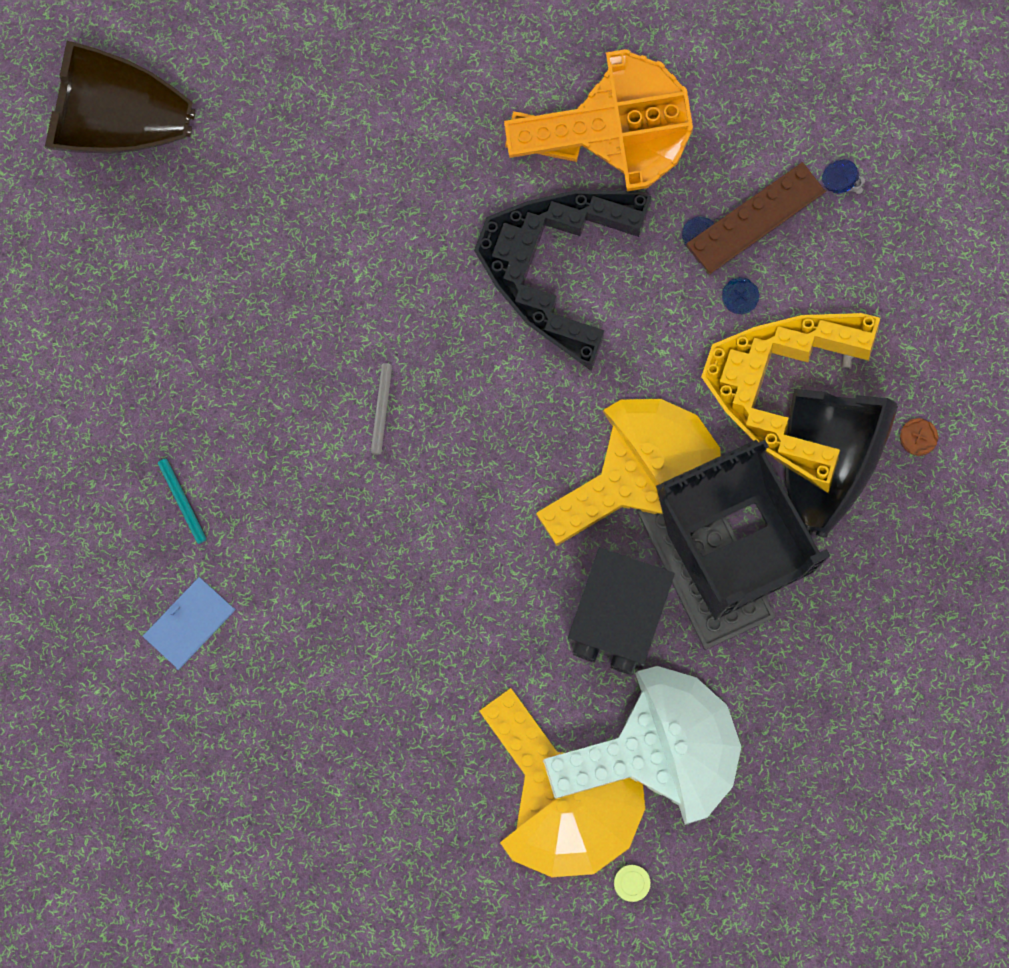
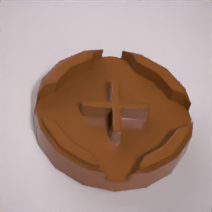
[899,418,939,456]

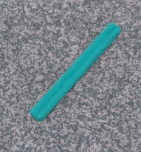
[158,458,207,544]

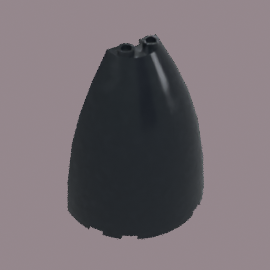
[786,389,898,538]

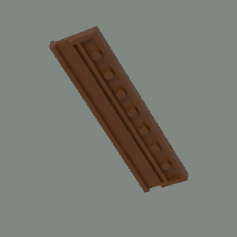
[686,162,827,275]

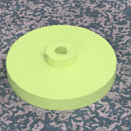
[614,865,650,902]

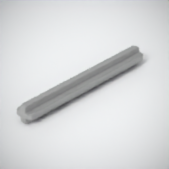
[371,363,392,455]

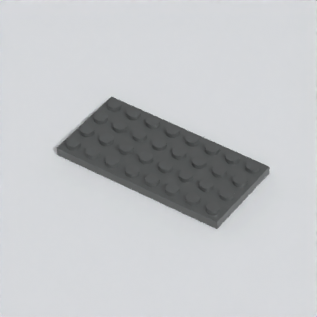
[637,510,775,650]

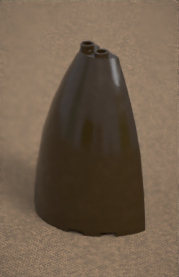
[45,41,196,154]

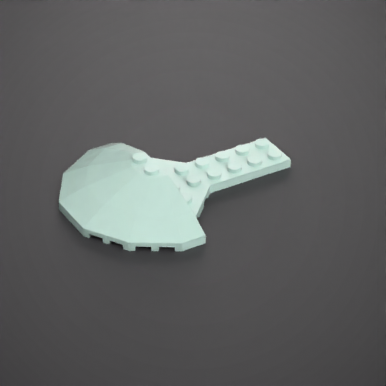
[543,666,741,825]

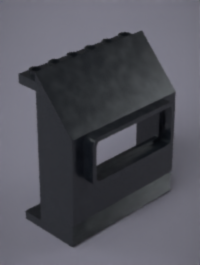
[656,440,830,620]

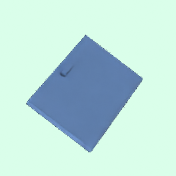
[143,577,236,670]

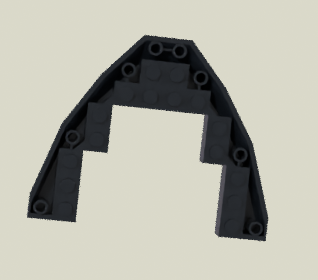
[474,190,652,371]

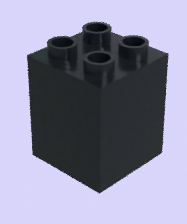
[568,547,675,675]

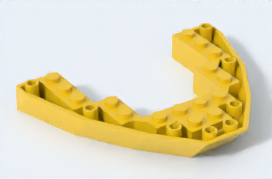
[701,313,880,493]

